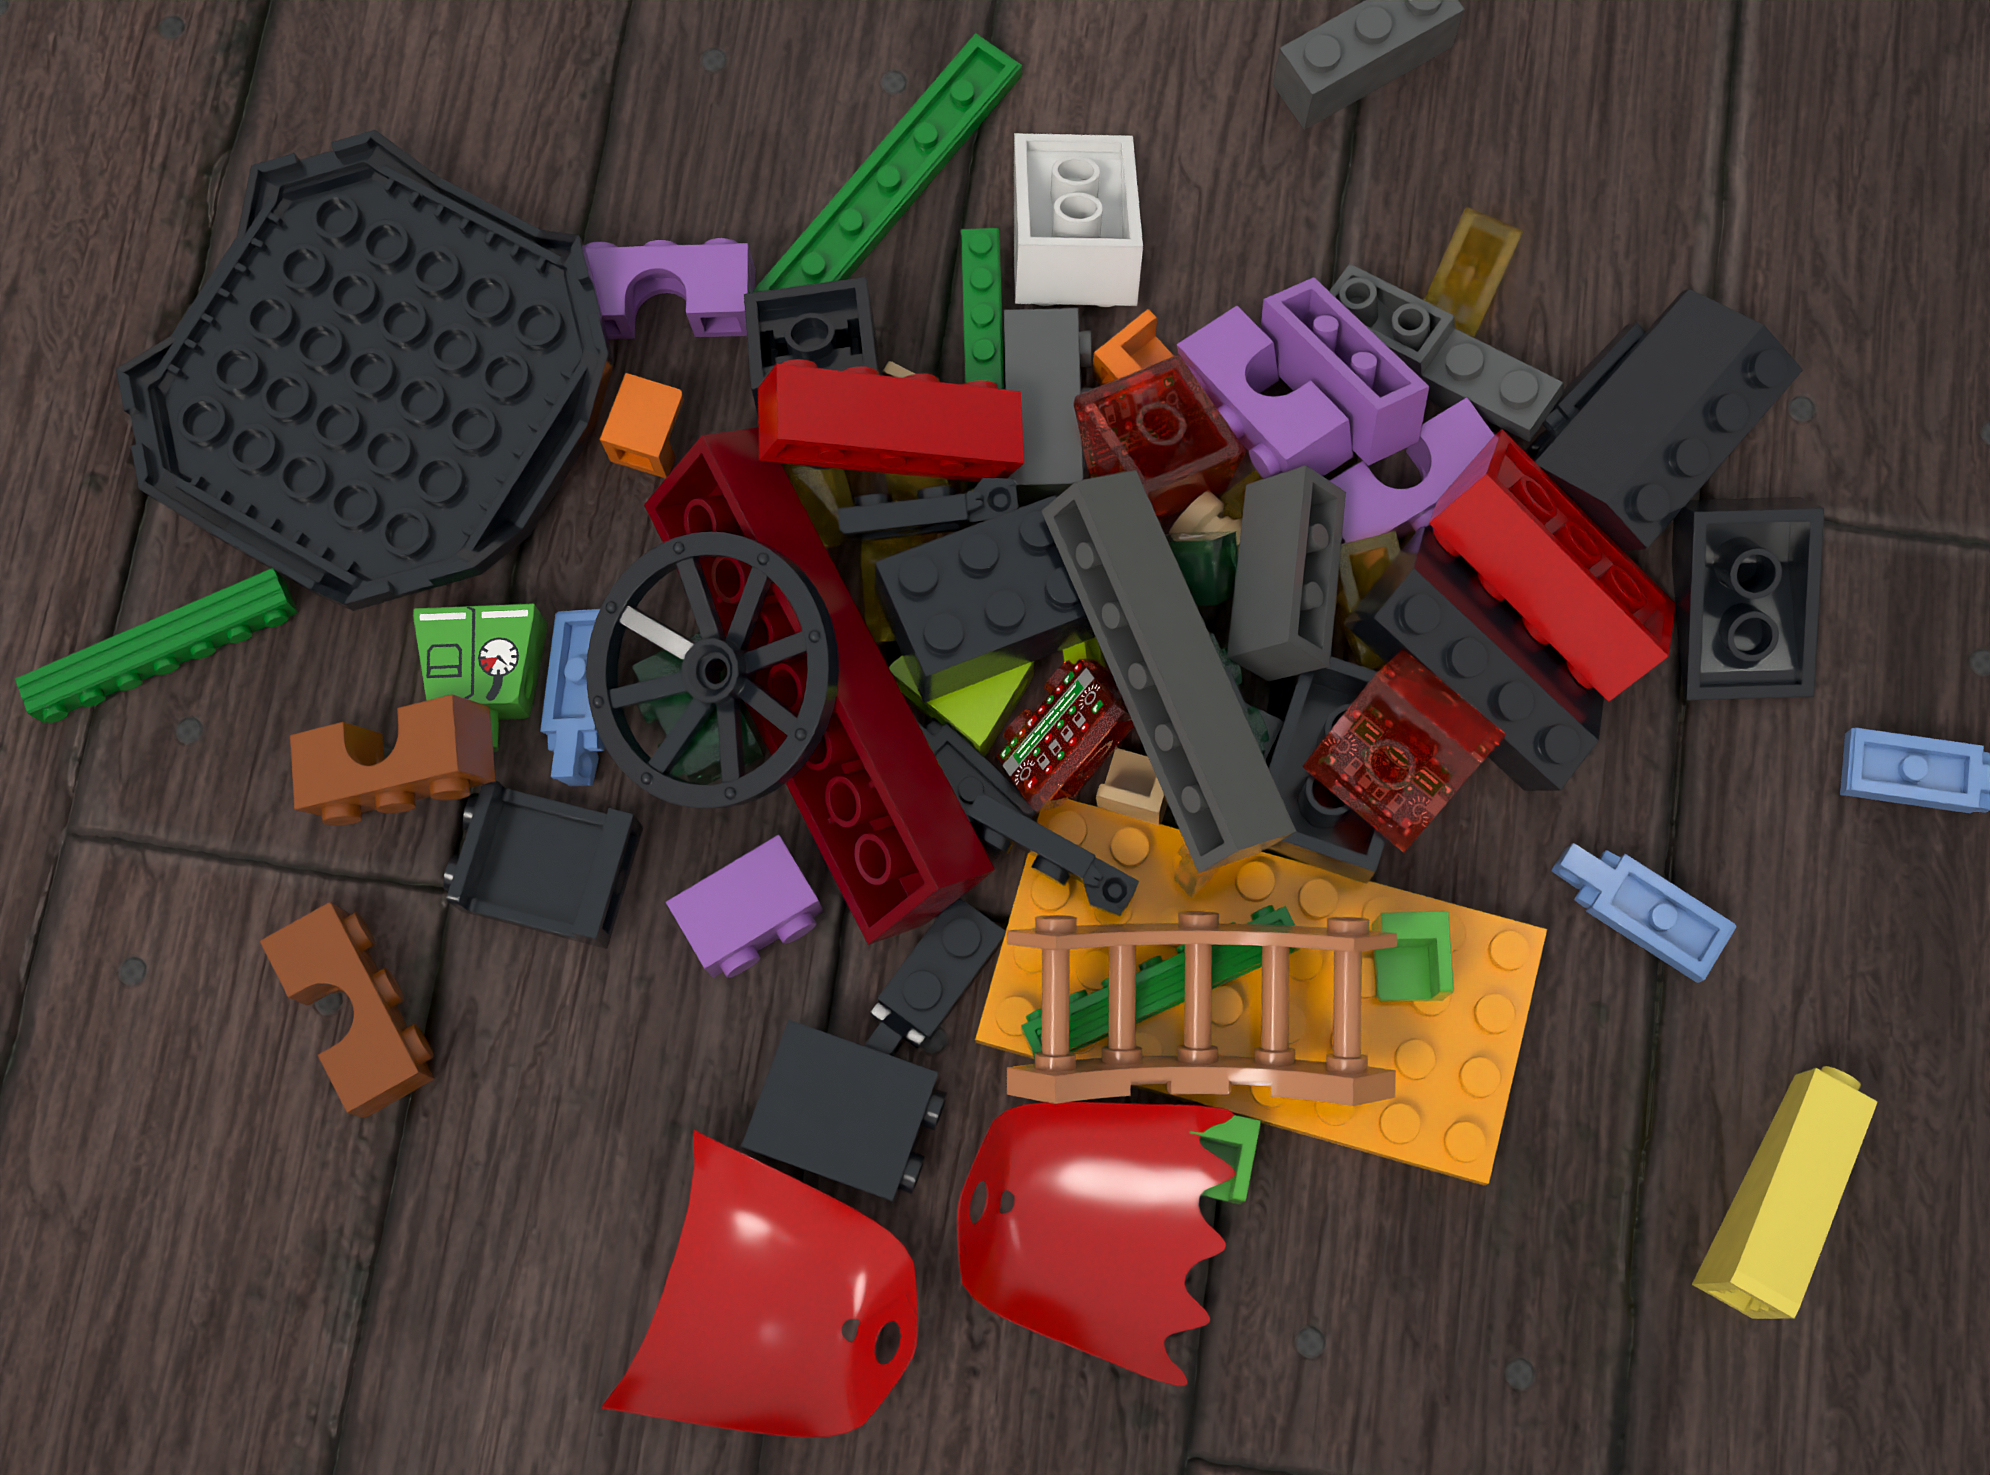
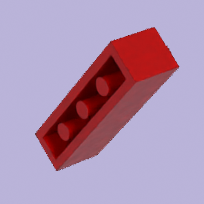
[758,359,1024,482]

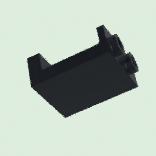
[443,781,644,949]
[741,1019,948,1204]

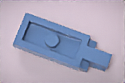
[540,609,605,786]
[1840,728,1990,814]
[1551,843,1737,983]

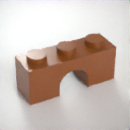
[290,694,496,826]
[260,902,435,1118]

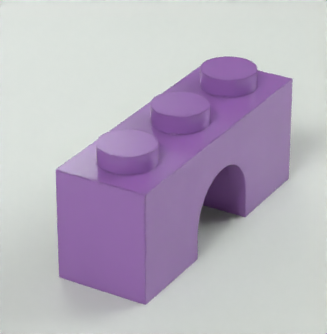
[585,238,756,339]
[1177,306,1353,479]
[1330,397,1495,573]

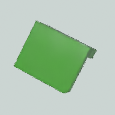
[1372,911,1454,1002]
[1190,1115,1261,1204]

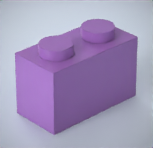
[666,835,824,978]

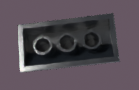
[1532,289,1803,551]
[1343,526,1604,791]

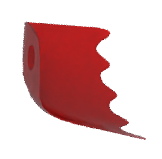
[957,1102,1235,1386]

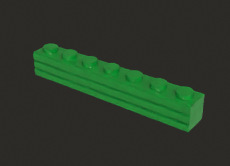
[961,228,1004,491]
[15,568,299,723]
[1021,905,1300,1060]

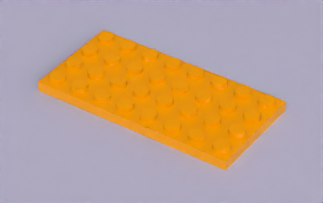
[975,793,1547,1185]

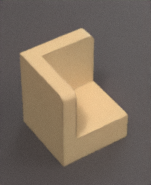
[1096,748,1168,825]

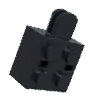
[744,277,881,469]

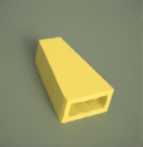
[1692,1066,1878,1319]

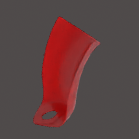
[602,1130,918,1438]

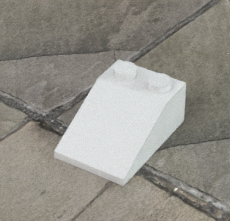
[1014,133,1143,307]

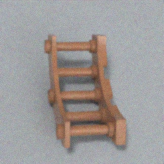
[1007,911,1397,1106]

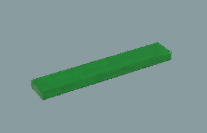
[753,33,1022,292]

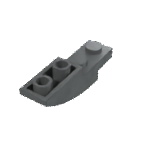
[1329,264,1563,442]

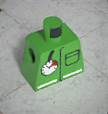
[413,604,547,753]

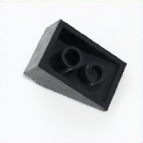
[1672,497,1824,700]

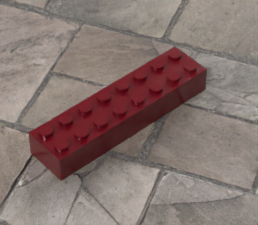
[644,427,995,945]

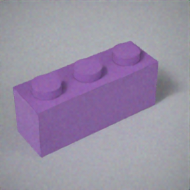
[1260,277,1429,466]

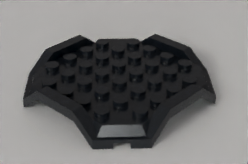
[116,130,614,611]

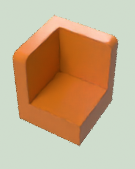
[1092,309,1182,420]
[600,373,684,479]

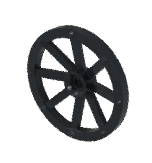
[586,532,839,808]

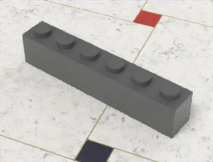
[1041,470,1297,873]

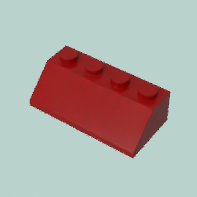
[1429,429,1676,702]

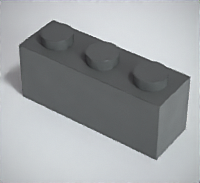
[1272,0,1465,130]
[1004,308,1095,506]
[1227,465,1346,682]

